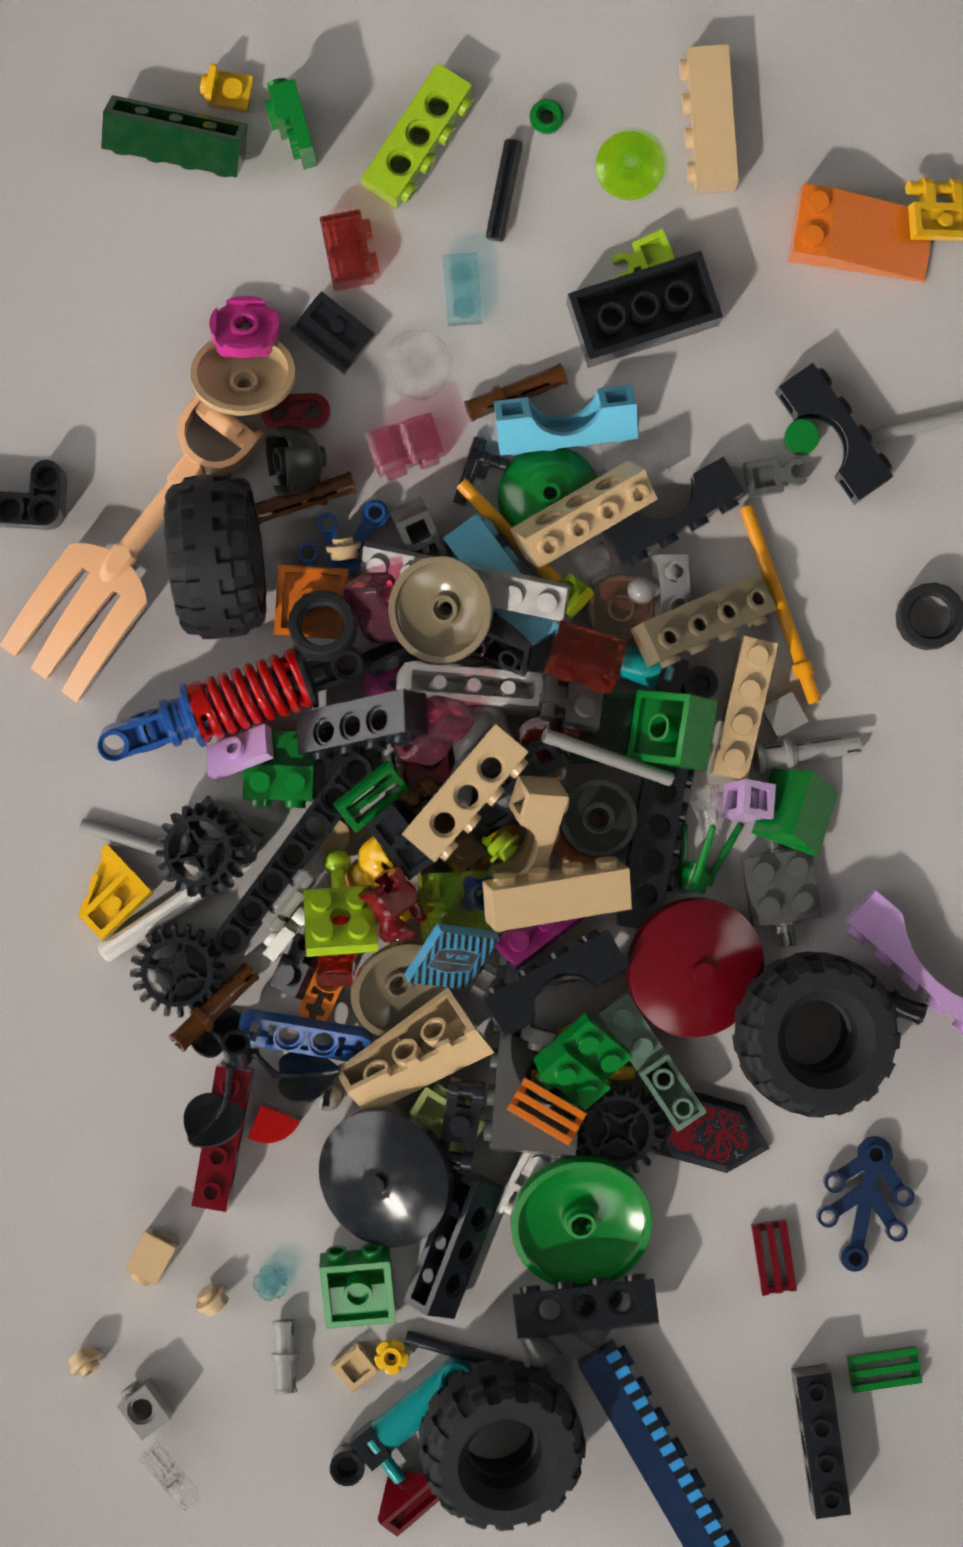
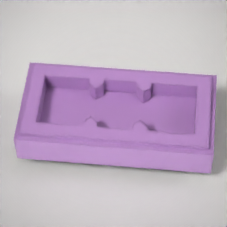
[206,723,273,781]

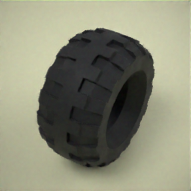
[164,473,267,639]
[732,951,901,1118]
[419,1359,586,1531]

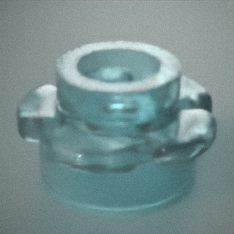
[253,1265,287,1301]

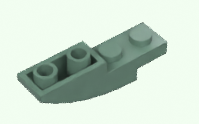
[598,993,707,1132]

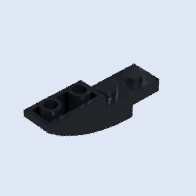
[443,602,533,677]

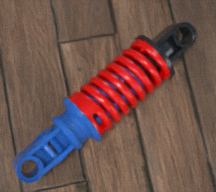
[97,645,363,761]

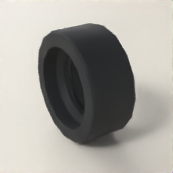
[895,582,963,650]
[288,590,358,662]

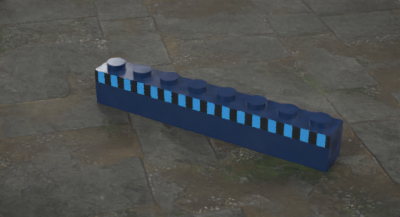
[577,1339,742,1547]

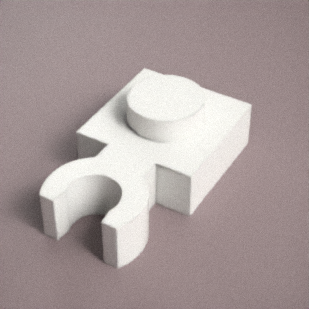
[263,906,305,962]

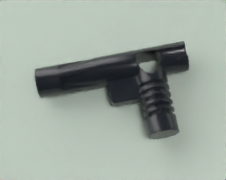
[453,436,510,506]

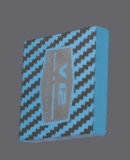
[404,923,499,989]

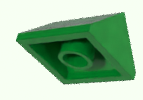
[751,769,838,857]

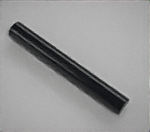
[404,1330,509,1364]

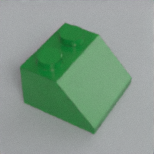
[627,690,718,771]

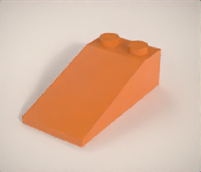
[788,183,931,283]

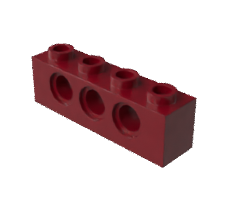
[191,1062,255,1212]

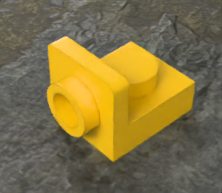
[200,63,254,113]

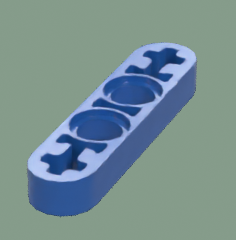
[238,1009,373,1062]

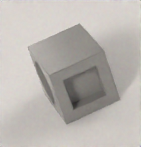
[117,1378,175,1441]

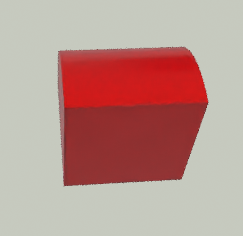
[248,1102,302,1143]

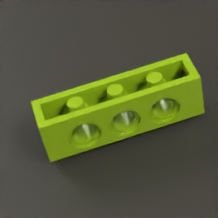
[361,62,474,209]

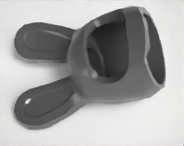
[449,707,512,808]

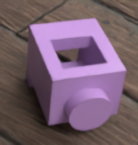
[721,779,776,823]

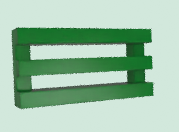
[333,760,411,833]
[846,1346,923,1393]

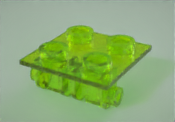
[417,870,492,944]

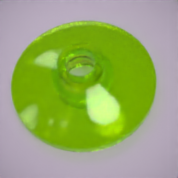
[595,131,664,201]

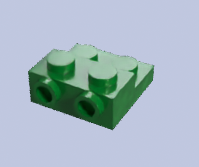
[264,78,317,169]
[242,731,315,808]
[533,1013,633,1111]
[319,1243,396,1329]

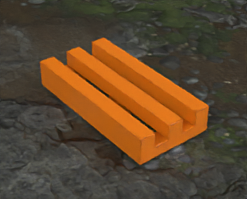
[507,1078,587,1146]

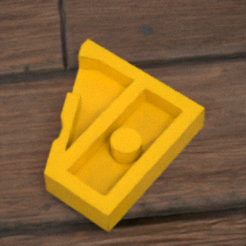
[78,843,154,941]

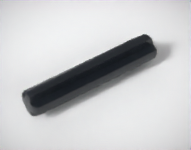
[486,139,522,242]

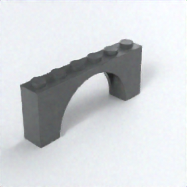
[483,939,587,1157]

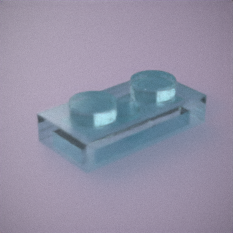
[442,252,482,326]

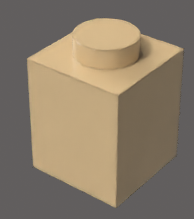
[125,1226,180,1286]

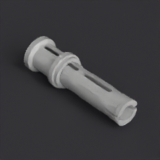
[753,732,862,773]

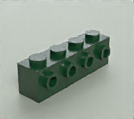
[101,95,248,178]

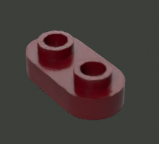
[261,393,331,430]

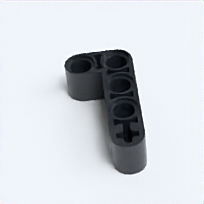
[0,459,67,530]

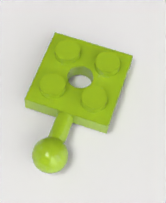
[303,849,378,957]

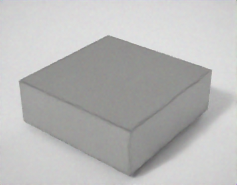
[763,691,809,739]

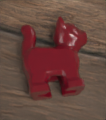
[358,866,427,943]

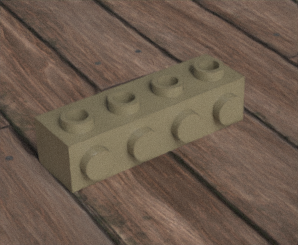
[630,571,777,669]

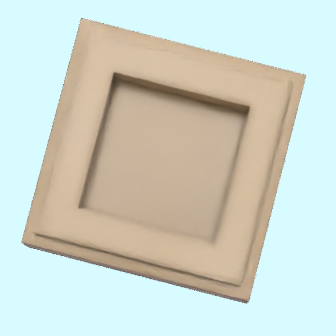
[331,1341,380,1393]

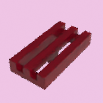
[750,1219,797,1296]

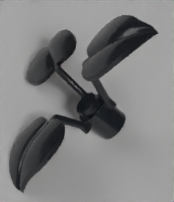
[183,1000,340,1148]

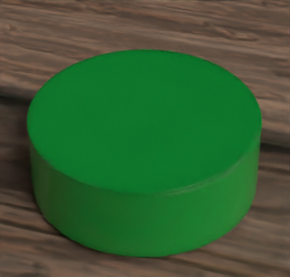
[783,419,820,456]

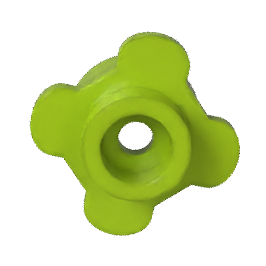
[487,830,520,864]

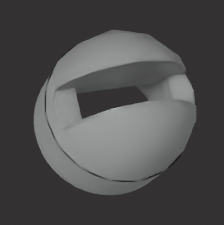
[314,1083,342,1111]

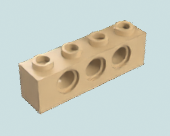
[510,461,657,569]
[402,724,529,862]

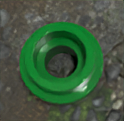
[529,99,564,135]

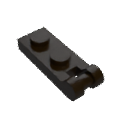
[398,776,487,876]

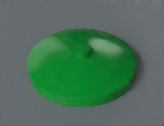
[510,1156,652,1287]

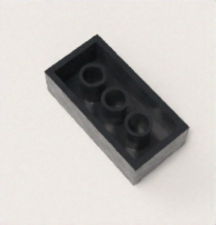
[566,251,723,368]

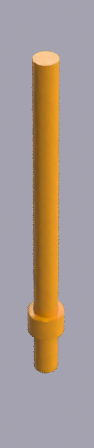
[739,504,822,705]

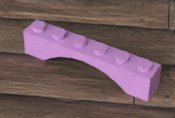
[844,890,963,1035]

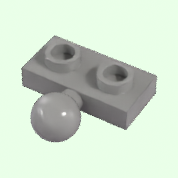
[627,554,691,617]

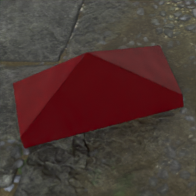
[377,1472,439,1537]

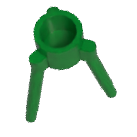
[675,823,743,895]

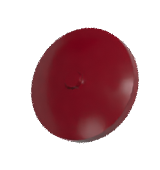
[626,897,764,1038]

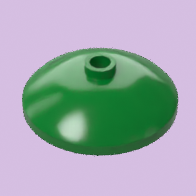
[498,448,598,527]

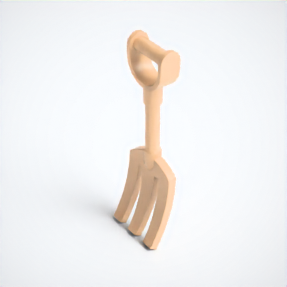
[0,395,266,702]

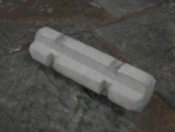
[262,869,316,932]

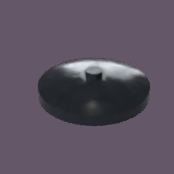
[319,1107,454,1248]

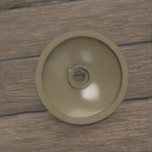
[388,556,493,664]
[351,941,454,1037]

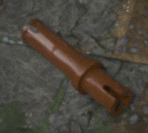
[464,363,568,422]
[255,471,357,524]
[169,963,259,1052]

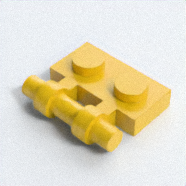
[905,177,963,241]

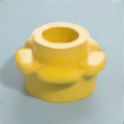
[374,1339,409,1375]

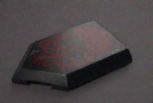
[659,1091,770,1173]

